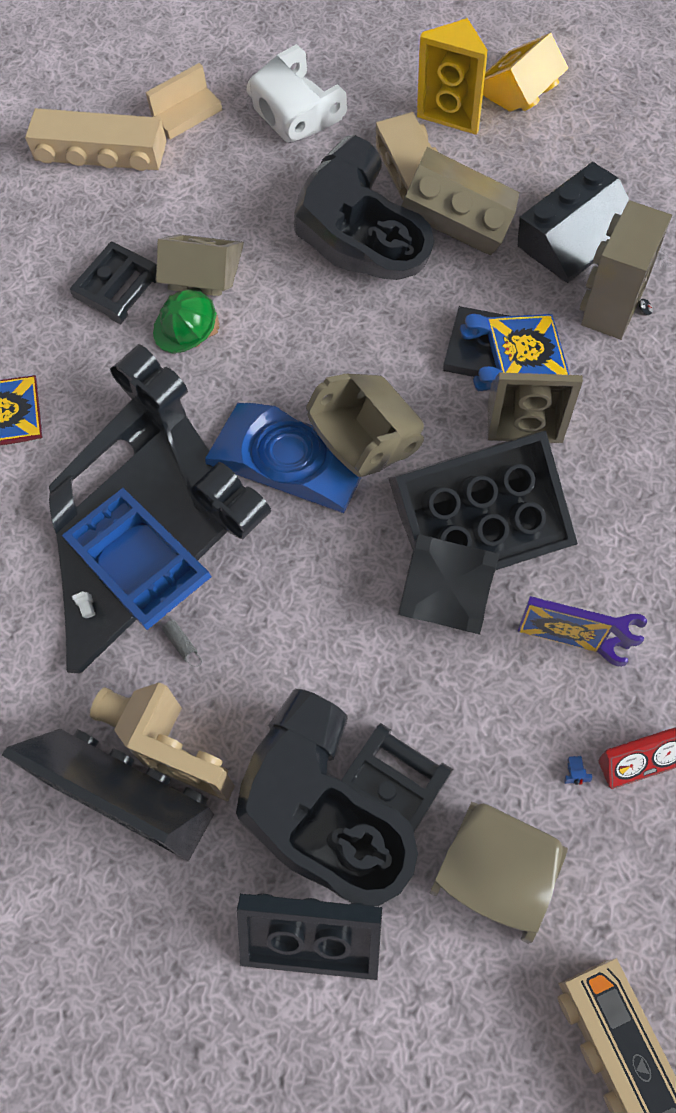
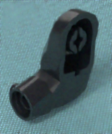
[294,135,434,280]
[236,689,418,906]

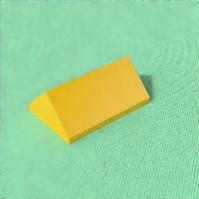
[417,18,488,135]

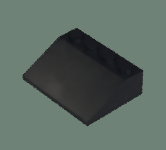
[388,431,578,571]
[2,729,214,862]

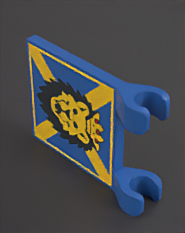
[460,314,570,391]

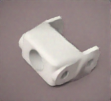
[247,44,347,143]

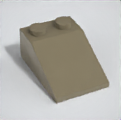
[488,372,583,443]

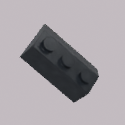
[517,161,630,283]

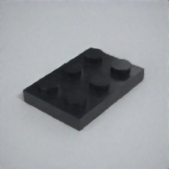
[237,893,383,980]

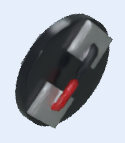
[639,299,653,315]

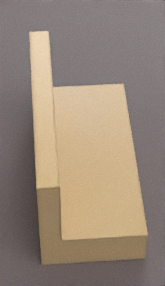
[146,63,222,139]

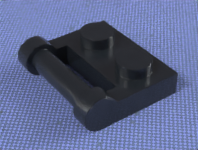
[70,241,157,325]
[342,723,454,833]

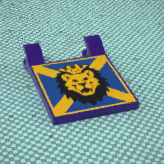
[518,596,647,667]

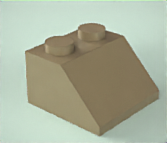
[156,234,244,296]

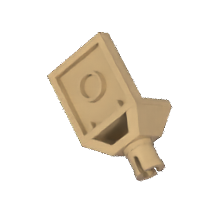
[90,682,235,802]

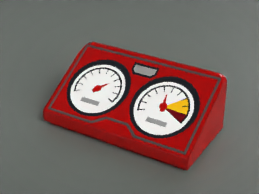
[598,727,676,789]

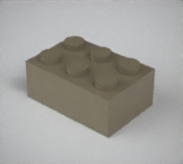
[579,200,672,340]

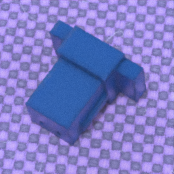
[564,756,592,785]

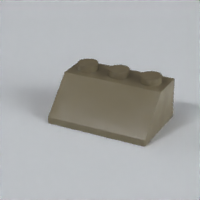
[401,147,520,255]

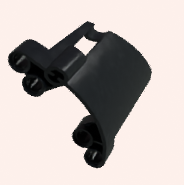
[49,344,271,673]

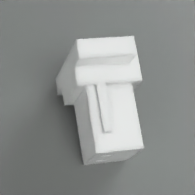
[72,592,95,619]

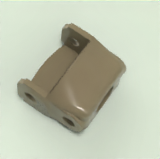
[306,373,424,478]
[429,801,568,944]

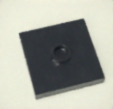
[443,306,509,377]

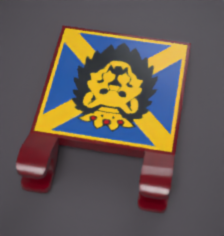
[0,375,43,446]

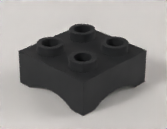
[398,534,499,635]

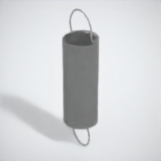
[158,615,202,667]

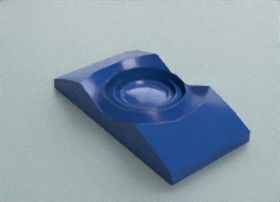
[205,403,362,513]
[62,488,212,630]

